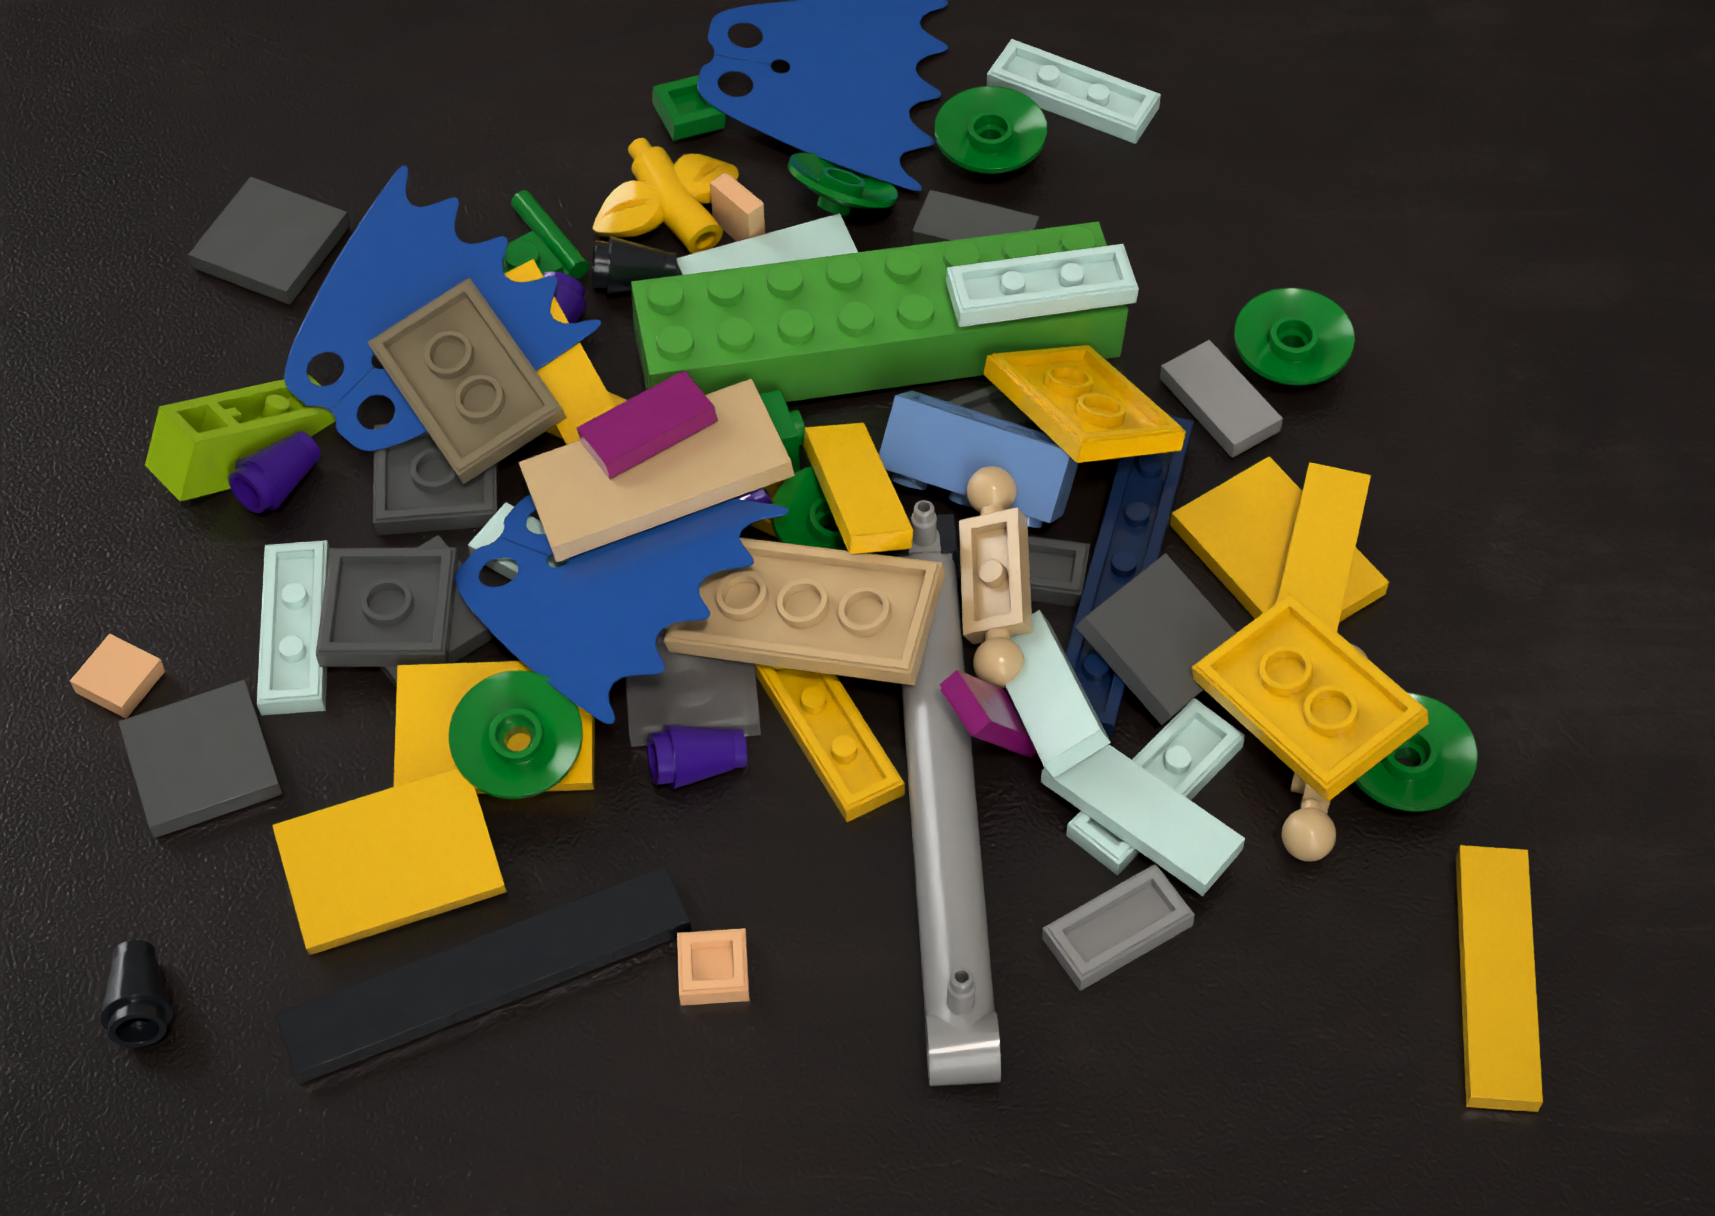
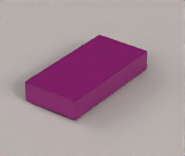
[577,371,718,479]
[939,670,1037,757]

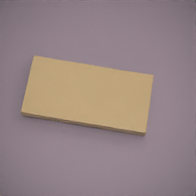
[519,378,795,562]
[663,538,946,685]

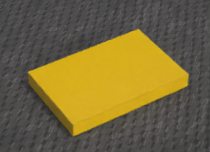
[983,345,1186,463]
[1170,456,1389,623]
[1192,593,1428,802]
[394,661,595,794]
[272,767,507,955]

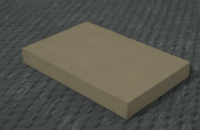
[367,278,567,484]

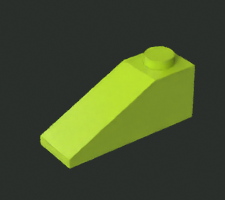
[145,374,338,501]

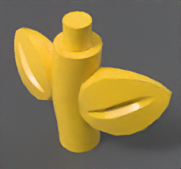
[593,138,739,254]

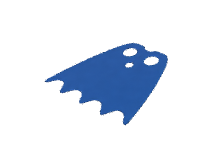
[698,0,948,191]
[284,165,601,451]
[455,495,789,724]

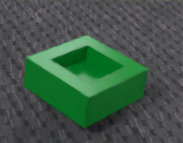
[652,75,726,141]
[759,389,805,473]

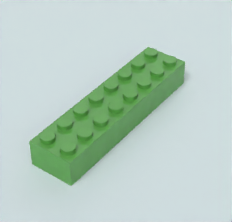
[631,222,1128,402]

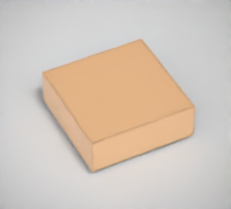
[710,173,765,242]
[70,633,166,719]
[677,928,750,1006]

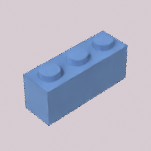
[879,390,1079,528]

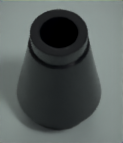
[592,236,677,295]
[101,940,173,1048]

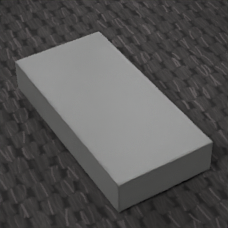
[1160,340,1283,458]
[1042,863,1195,991]

